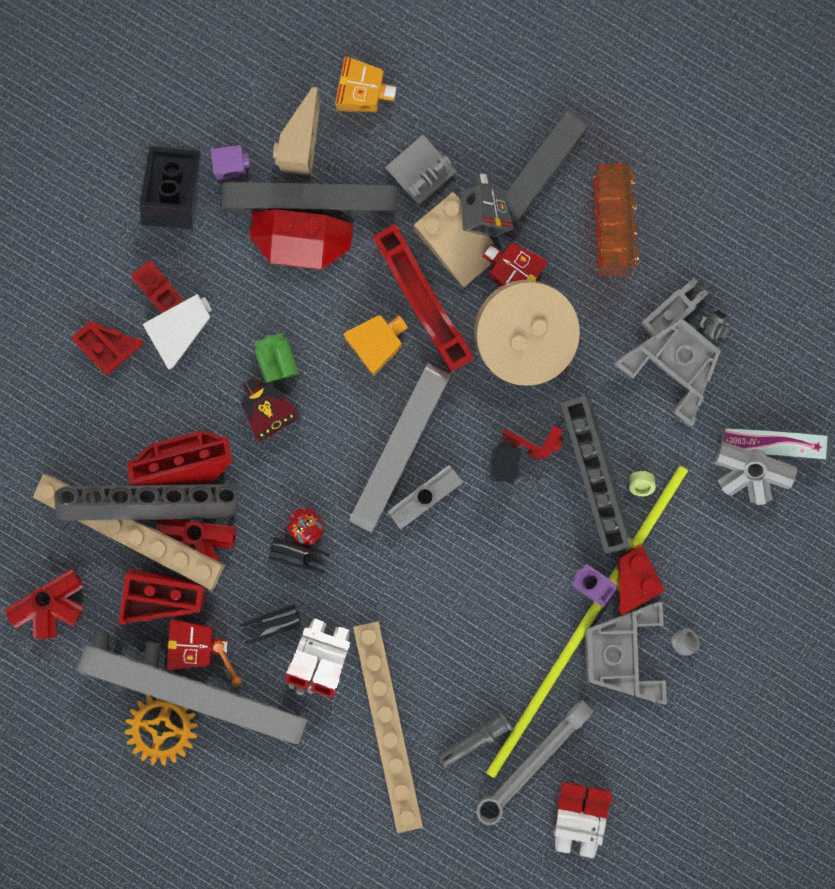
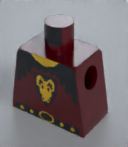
[241,377,301,443]

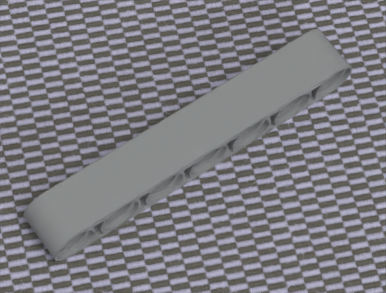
[349,363,451,533]

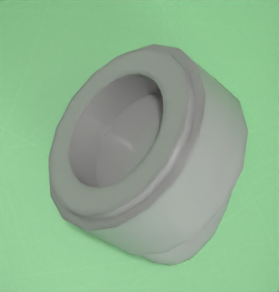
[671,628,700,656]

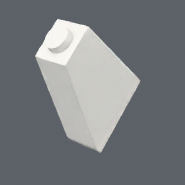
[143,294,212,370]

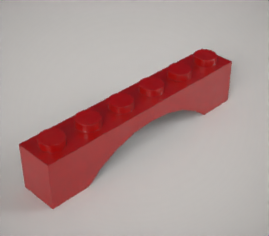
[373,224,474,374]

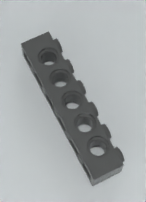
[561,396,634,554]

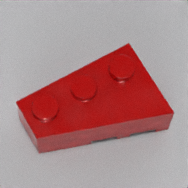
[118,569,207,625]

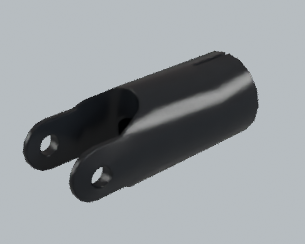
[268,537,330,573]
[240,604,302,644]

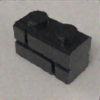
[490,442,520,483]

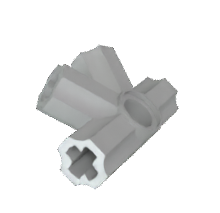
[714,441,797,505]

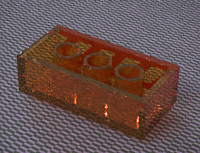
[593,163,639,277]

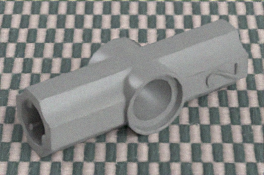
[387,465,463,529]

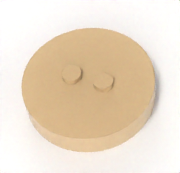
[474,280,580,386]

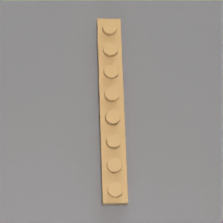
[33,474,225,590]
[353,621,423,833]

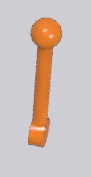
[213,641,242,687]

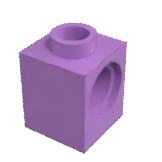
[211,145,250,180]
[572,564,618,607]

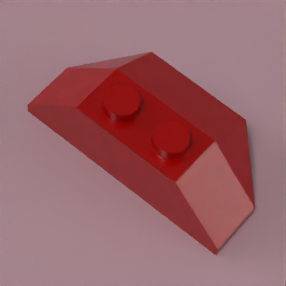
[249,209,354,270]
[127,431,233,486]

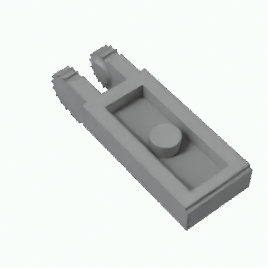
[640,278,709,337]

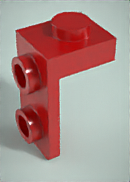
[502,426,564,461]

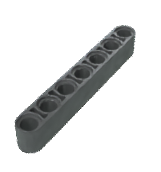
[221,182,397,215]
[54,484,238,521]

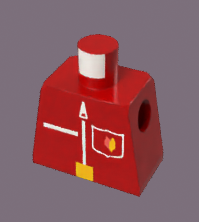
[482,243,548,287]
[167,619,229,670]

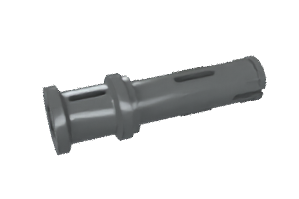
[437,710,514,769]

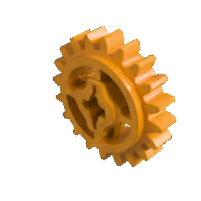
[124,695,198,766]

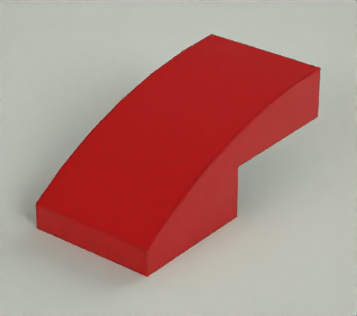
[130,259,184,313]

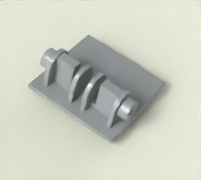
[385,135,457,205]

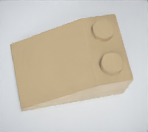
[273,87,321,177]
[414,192,497,288]

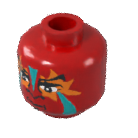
[286,507,325,546]

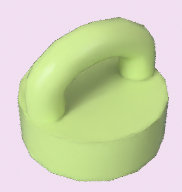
[629,471,656,497]

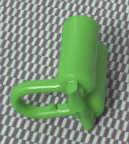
[255,333,299,385]

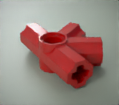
[155,519,237,563]
[4,568,85,639]

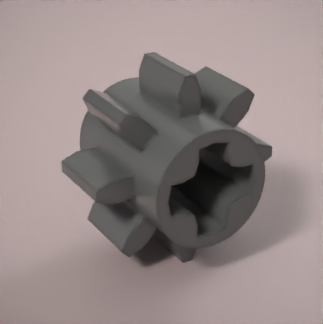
[698,308,732,341]

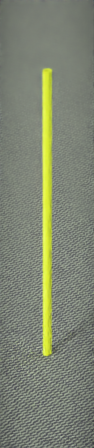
[486,466,688,778]

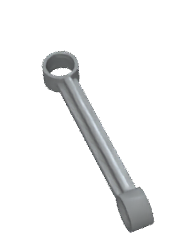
[476,700,594,825]

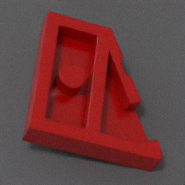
[71,321,144,377]
[617,545,665,615]

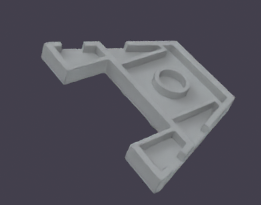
[613,318,721,426]
[585,602,667,704]

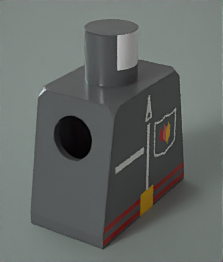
[461,174,514,238]

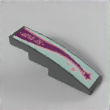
[721,427,831,461]

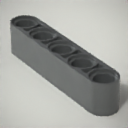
[505,109,590,223]

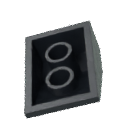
[139,146,201,229]

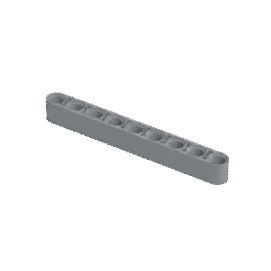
[76,644,308,744]

